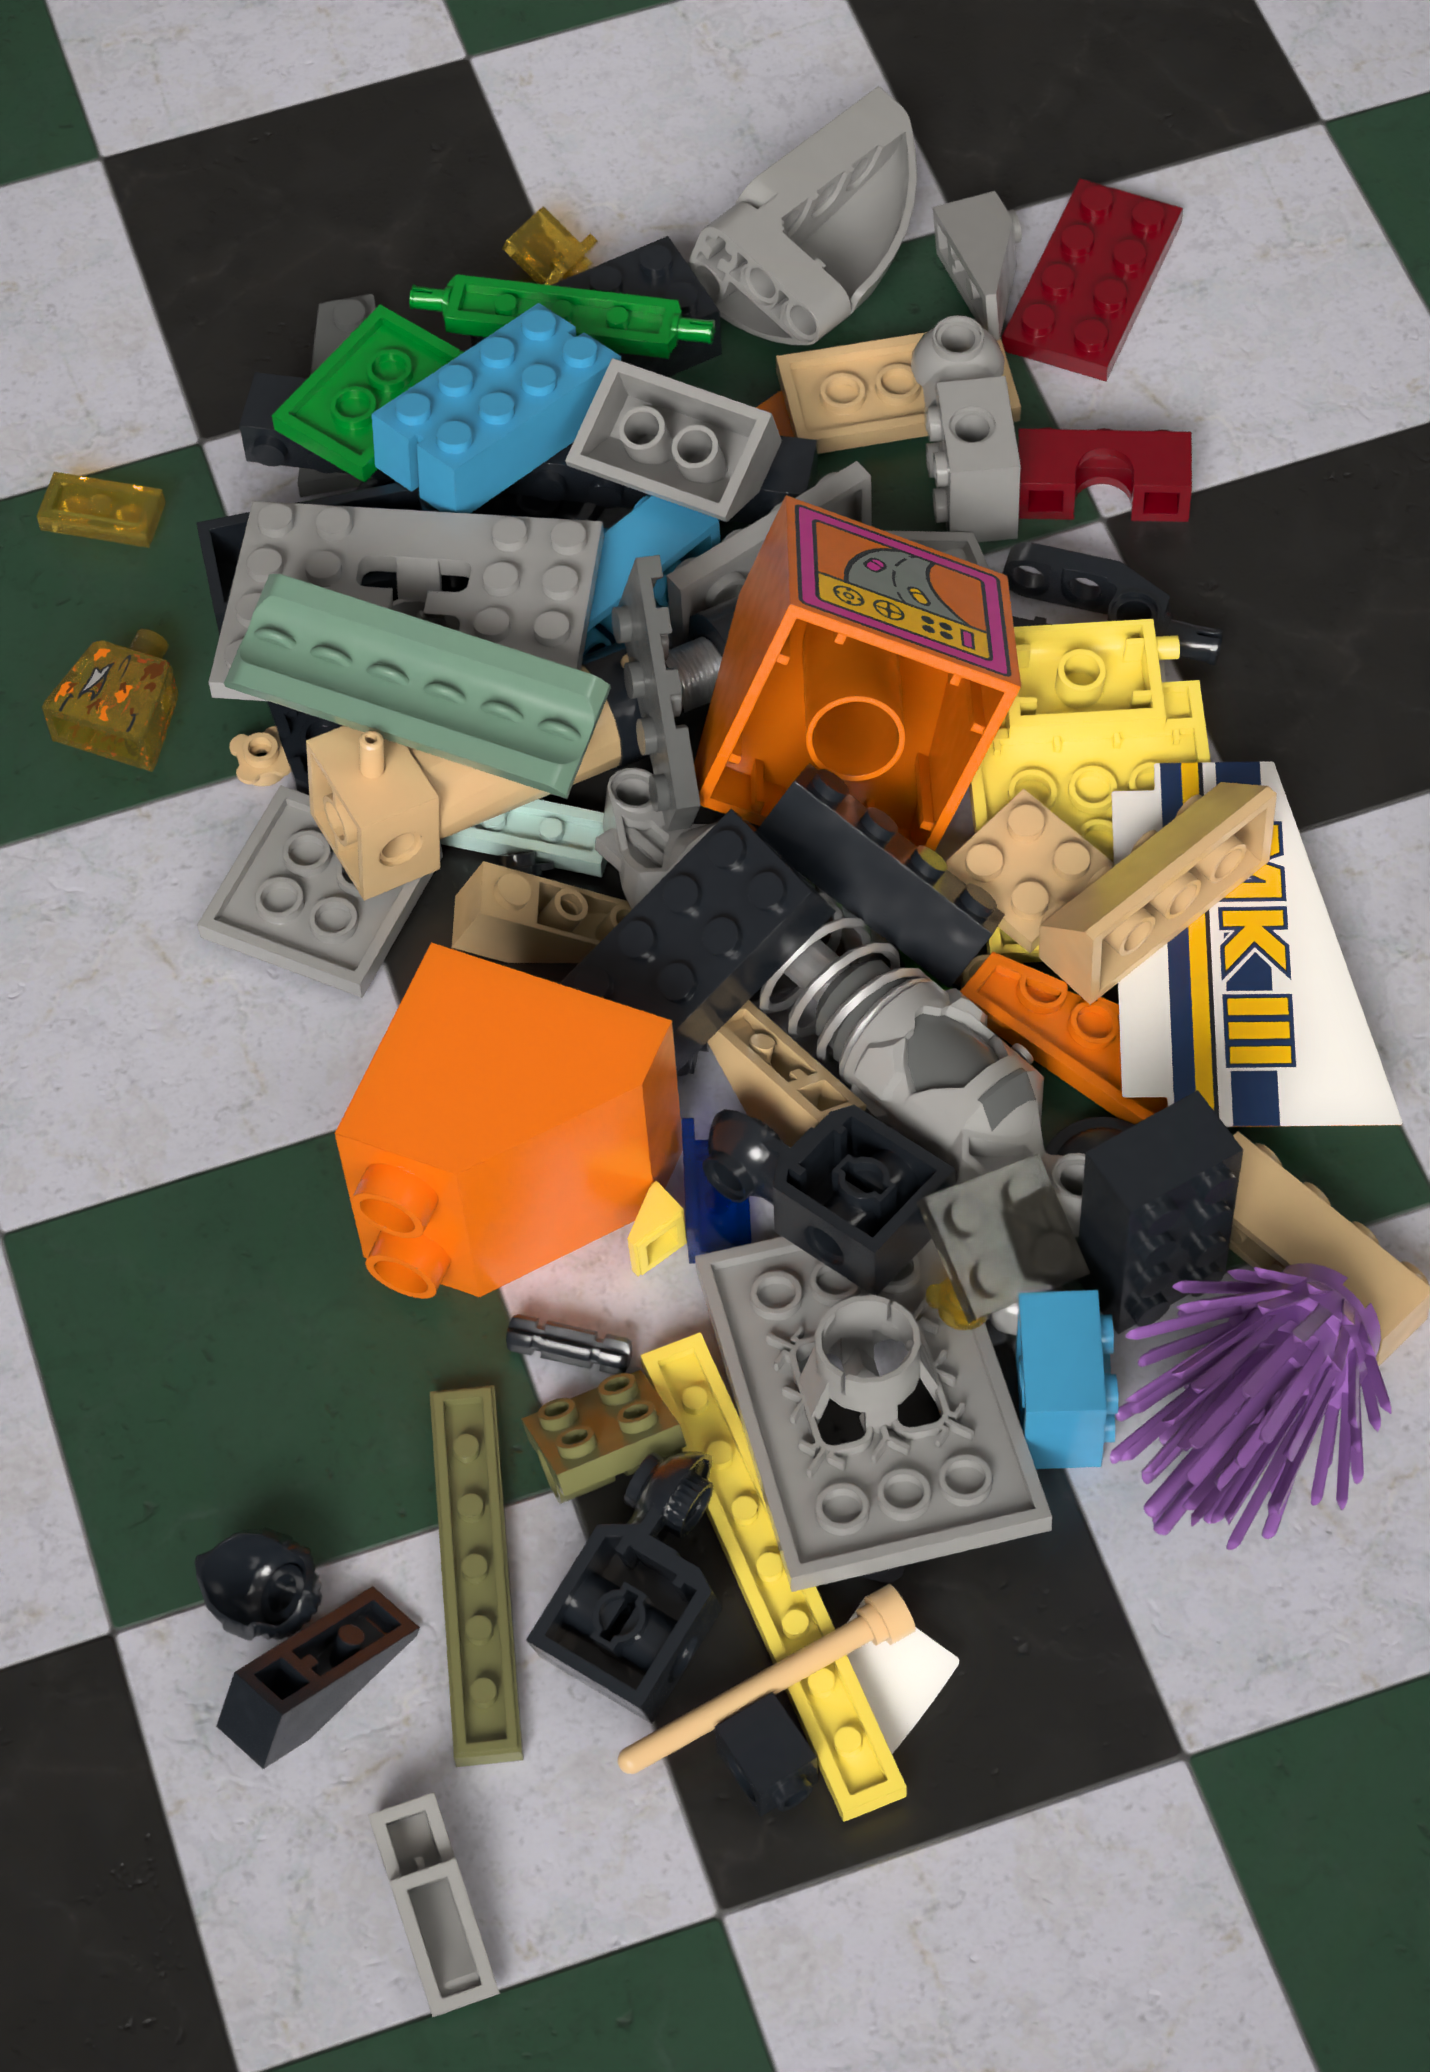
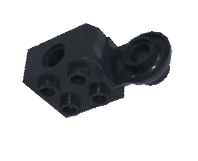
[702,1105,956,1296]
[526,1451,723,1724]

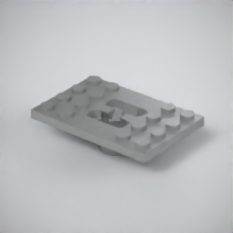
[209,501,604,701]
[695,1220,1052,1592]

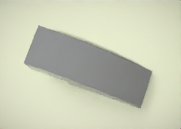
[368,1792,500,2017]

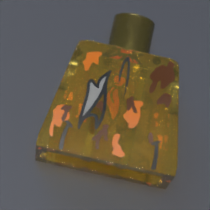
[42,629,178,772]

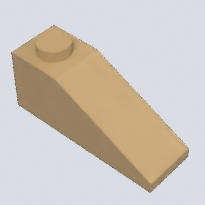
[707,1000,867,1147]

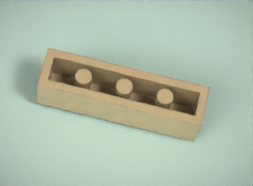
[1229,1131,1430,1366]

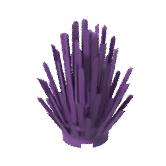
[1110,1263,1391,1550]

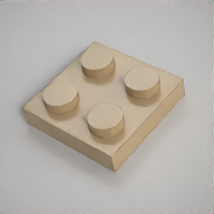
[945,789,1115,953]

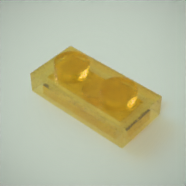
[37,472,166,548]

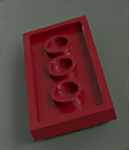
[1002,179,1183,382]

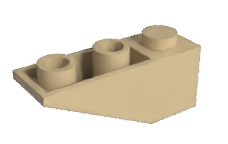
[452,861,632,963]

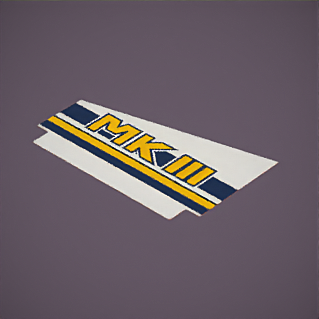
[1111,761,1403,1127]

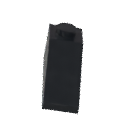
[216,1586,420,1769]

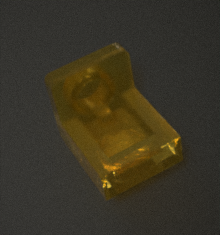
[502,206,599,285]

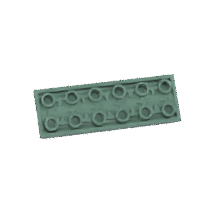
[224,574,611,799]

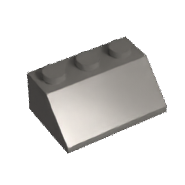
[565,358,782,522]

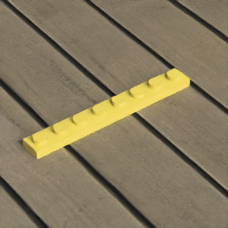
[641,1332,907,1822]

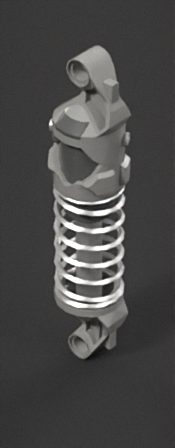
[595,768,1085,1238]

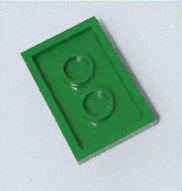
[272,305,464,483]

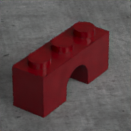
[1018,427,1192,522]

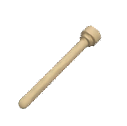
[618,1584,916,1774]

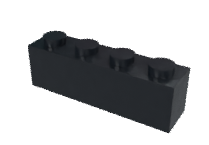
[757,763,1005,988]

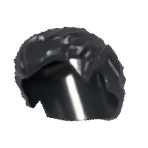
[194,1527,322,1641]

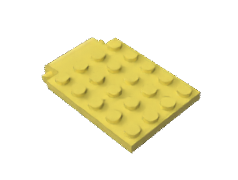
[969,619,1211,963]

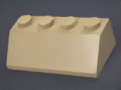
[1039,782,1277,1005]

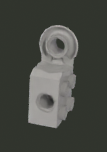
[911,315,1021,542]

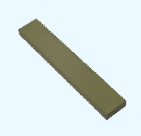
[430,1385,524,1767]

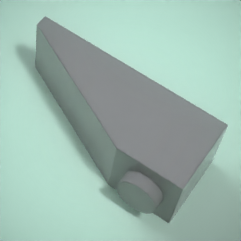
[933,191,1022,340]

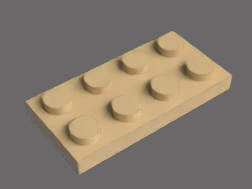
[776,332,1021,454]

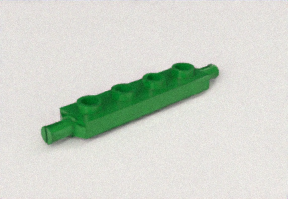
[409,274,715,359]

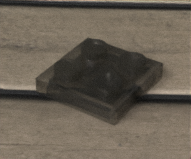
[917,1153,1090,1323]

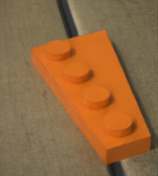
[960,952,1168,1124]

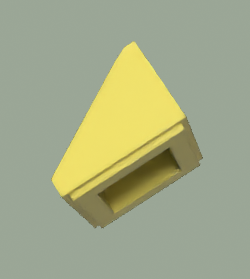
[627,1181,688,1276]

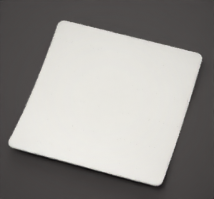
[847,1595,959,1754]

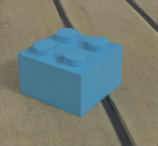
[1015,1290,1118,1469]

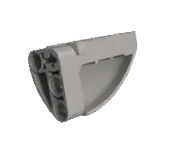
[687,86,917,345]

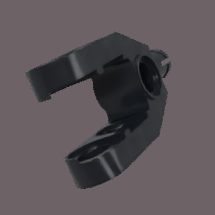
[1002,542,1224,666]

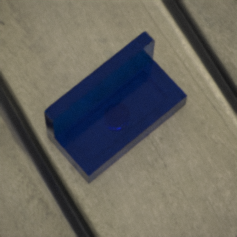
[681,1118,752,1264]

